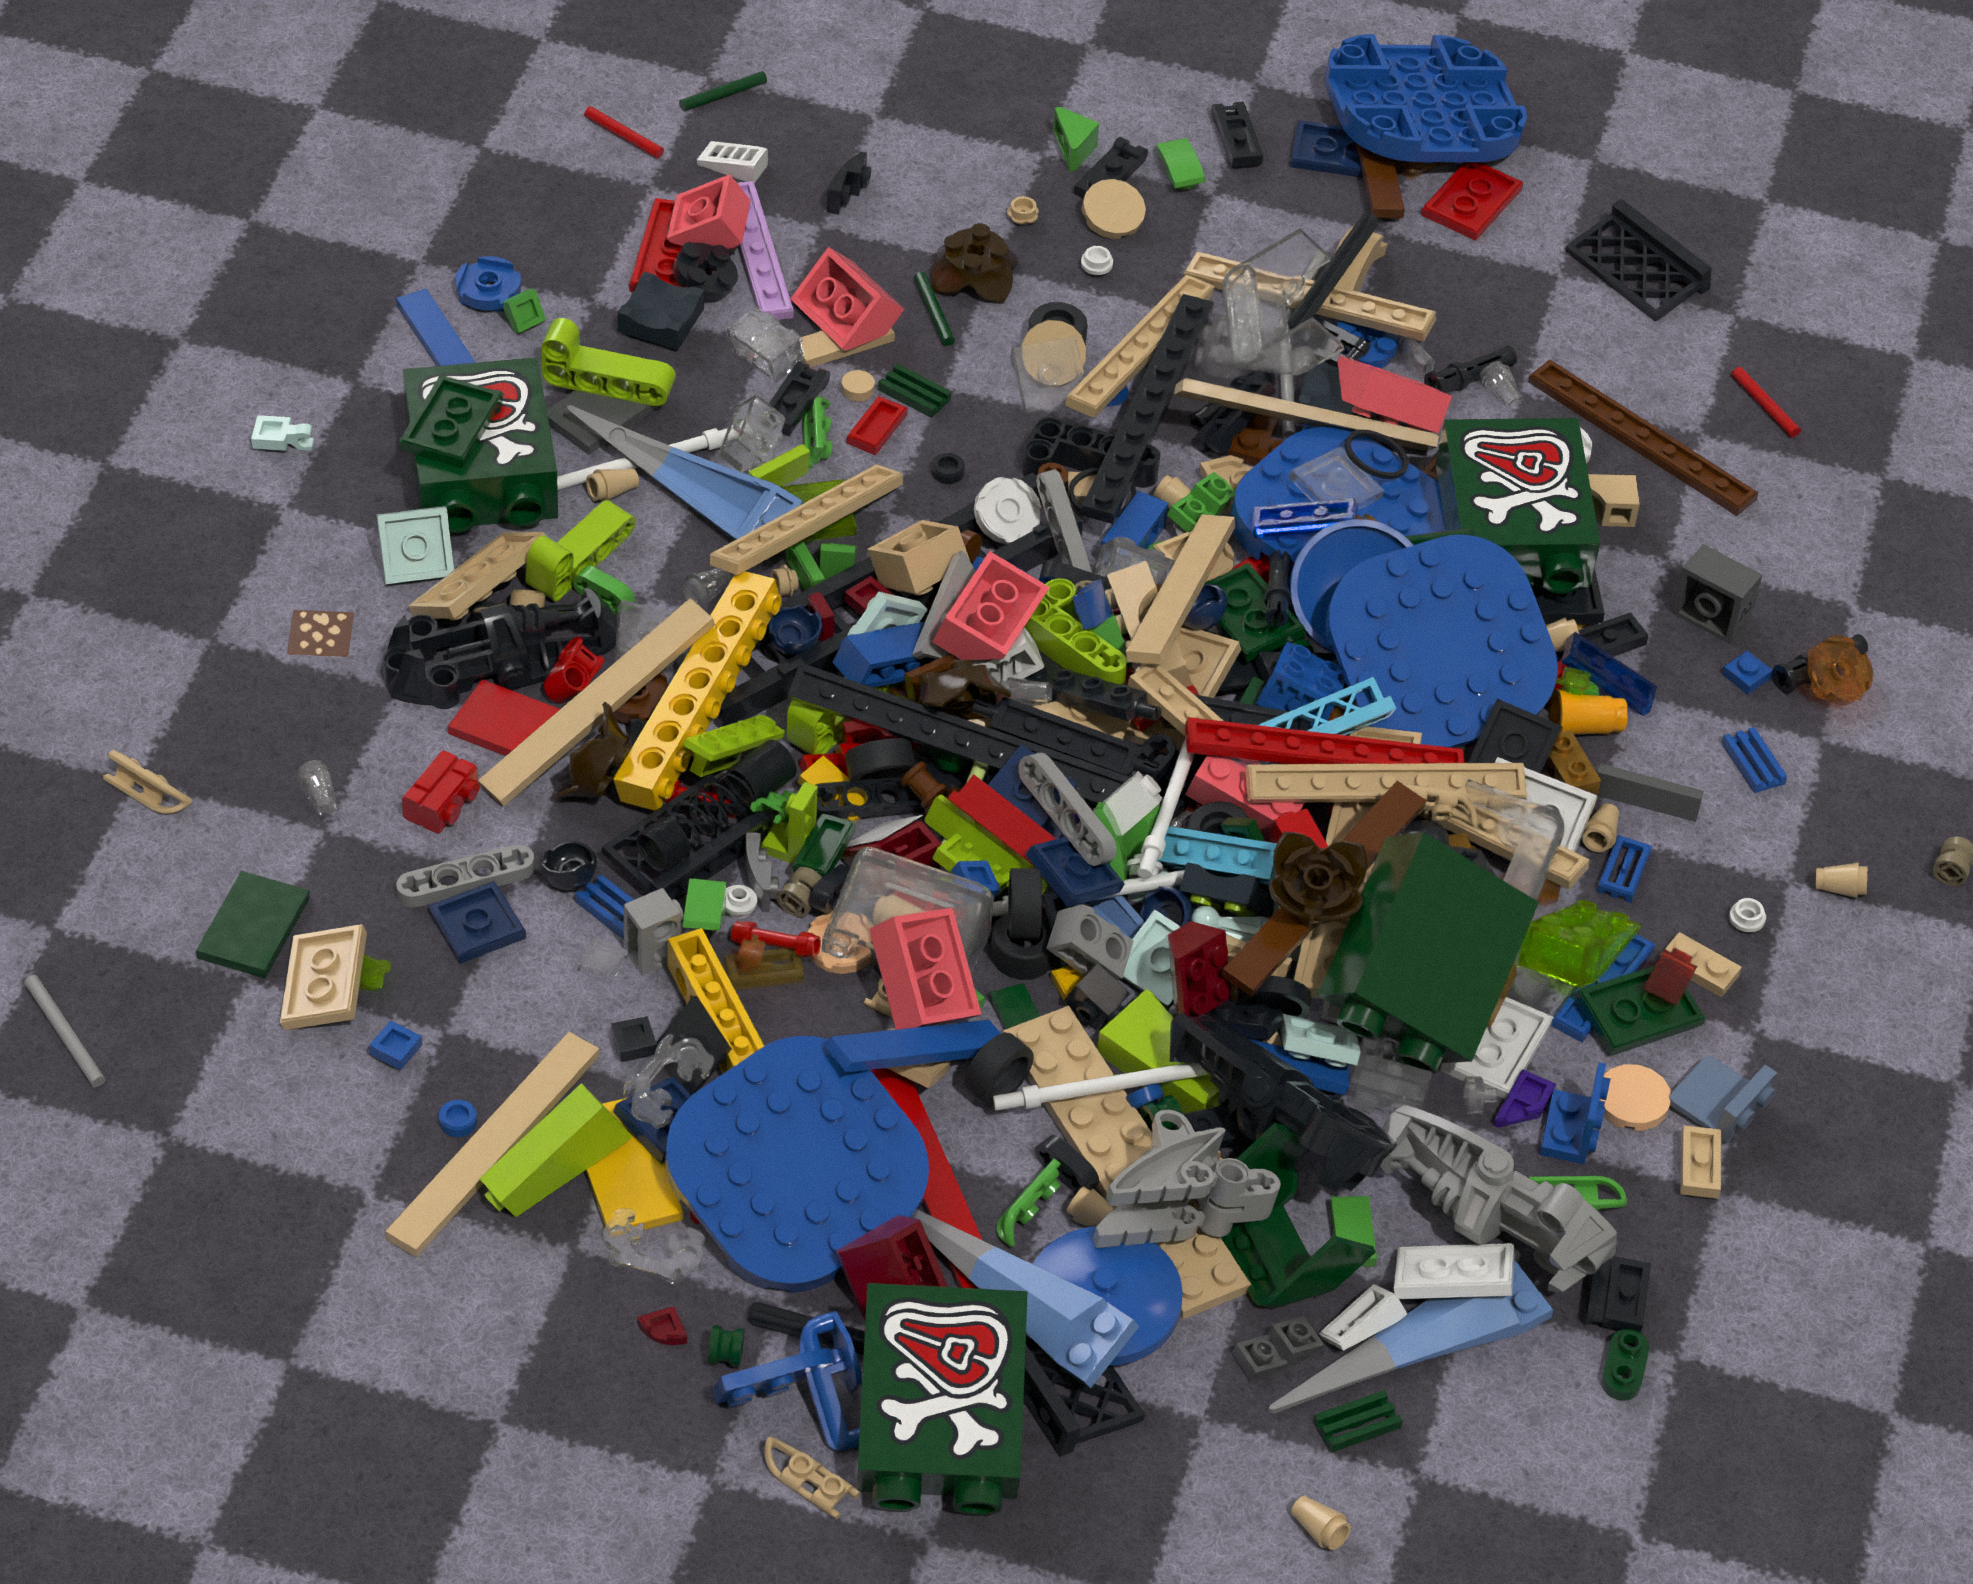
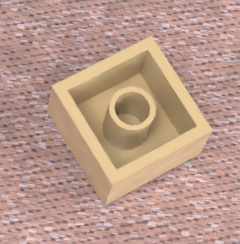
[867,520,970,595]

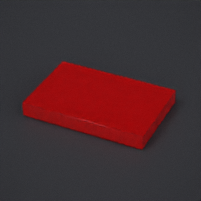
[1421,162,1524,241]
[448,679,560,756]

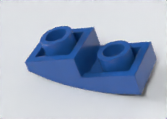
[1072,579,1113,630]

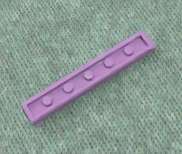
[737,181,794,322]

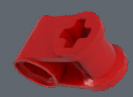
[544,636,605,704]

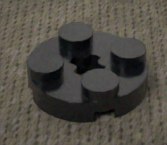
[672,242,738,301]

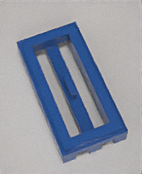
[1722,727,1787,793]
[1597,835,1652,903]
[575,874,634,940]

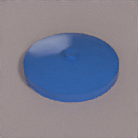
[1289,519,1413,654]
[1033,1226,1183,1366]

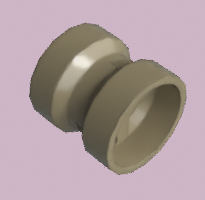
[1933,836,1973,887]
[777,867,822,918]

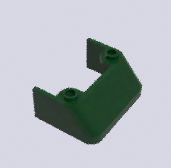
[1221,1123,1376,1308]

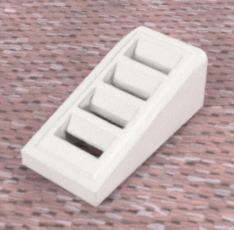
[697,141,768,183]
[1319,1284,1407,1351]

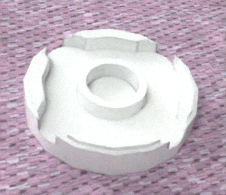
[974,477,1041,545]

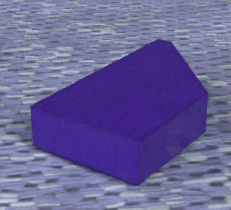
[1493,1069,1556,1128]

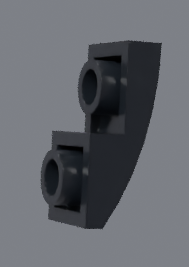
[827,152,872,215]

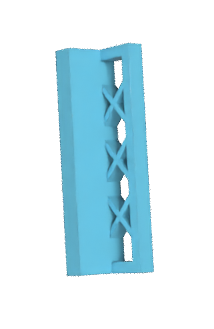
[1259,677,1396,765]
[1157,826,1277,885]

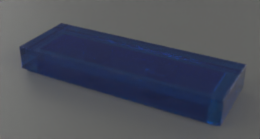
[1252,498,1358,538]
[1561,632,1657,716]

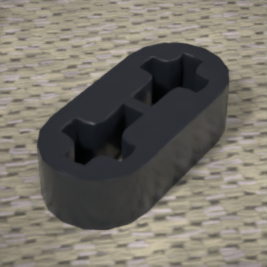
[810,864,859,914]
[1035,1135,1100,1194]

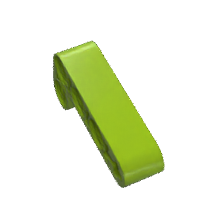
[541,318,676,406]
[526,500,637,602]
[1025,578,1127,685]
[787,677,902,755]

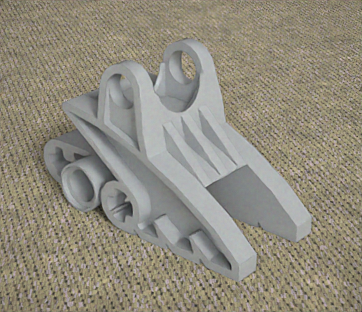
[1092,1110,1281,1248]

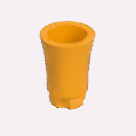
[1549,689,1628,735]

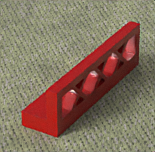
[948,774,1056,869]

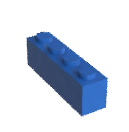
[833,621,937,687]

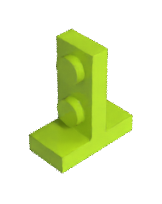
[761,782,818,864]

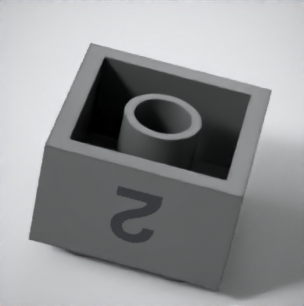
[1672,544,1762,644]

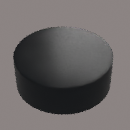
[931,453,965,484]

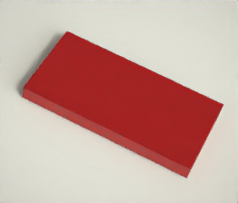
[629,198,687,292]

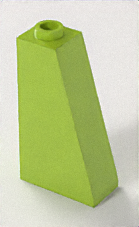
[1097,989,1221,1114]
[479,1083,633,1217]

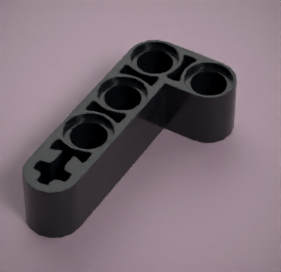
[1022,417,1161,488]

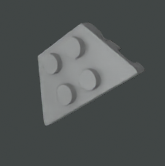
[912,551,976,659]

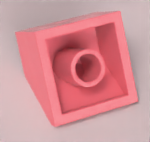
[667,174,751,250]

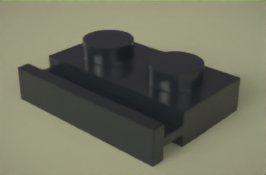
[1585,1256,1651,1333]

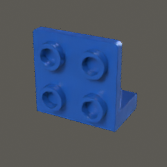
[1256,642,1345,727]
[1540,1062,1611,1165]

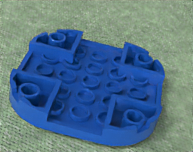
[1324,34,1527,164]
[1230,427,1446,571]
[1325,535,1558,748]
[665,1036,929,1293]

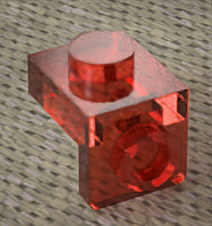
[1643,948,1697,1006]

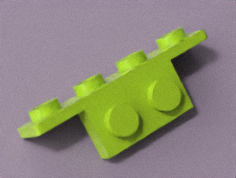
[684,715,785,777]
[925,795,1050,902]

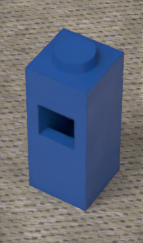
[1099,491,1169,571]

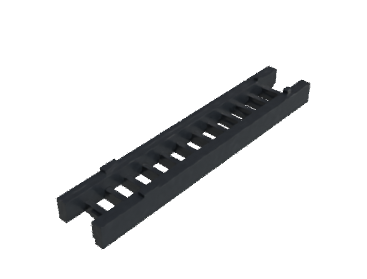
[673,473,1083,728]

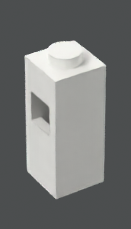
[1076,771,1162,836]

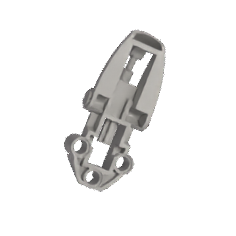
[1380,1105,1617,1292]

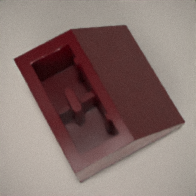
[841,821,942,900]
[1167,921,1231,1017]
[835,1215,948,1320]

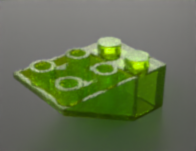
[1518,900,1641,988]

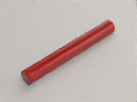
[584,106,664,159]
[1731,367,1801,438]

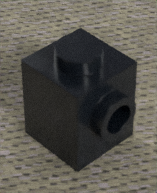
[1064,963,1130,1030]

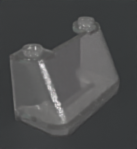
[821,847,994,973]

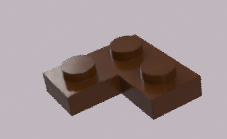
[1227,414,1283,466]

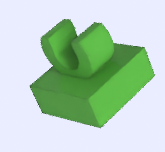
[503,289,546,333]

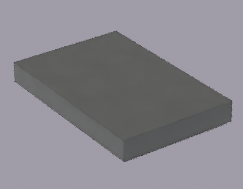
[547,390,661,455]

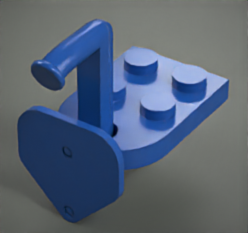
[712,1311,862,1451]

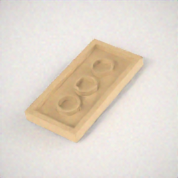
[408,532,546,620]
[1123,625,1241,753]

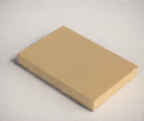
[280,924,367,1030]

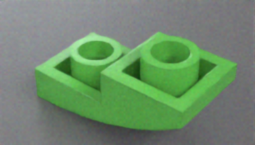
[1156,138,1205,190]
[1167,472,1236,532]
[1095,802,1128,881]

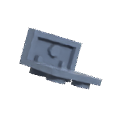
[1669,1056,1777,1143]

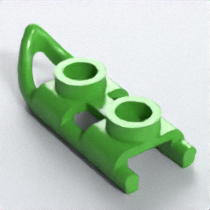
[803,396,833,468]
[751,790,797,824]
[997,1159,1061,1247]
[1529,1176,1627,1210]

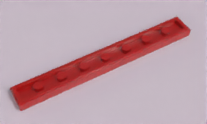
[1185,717,1465,764]
[871,1068,983,1289]

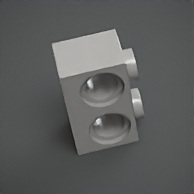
[624,888,684,975]
[1046,904,1134,980]

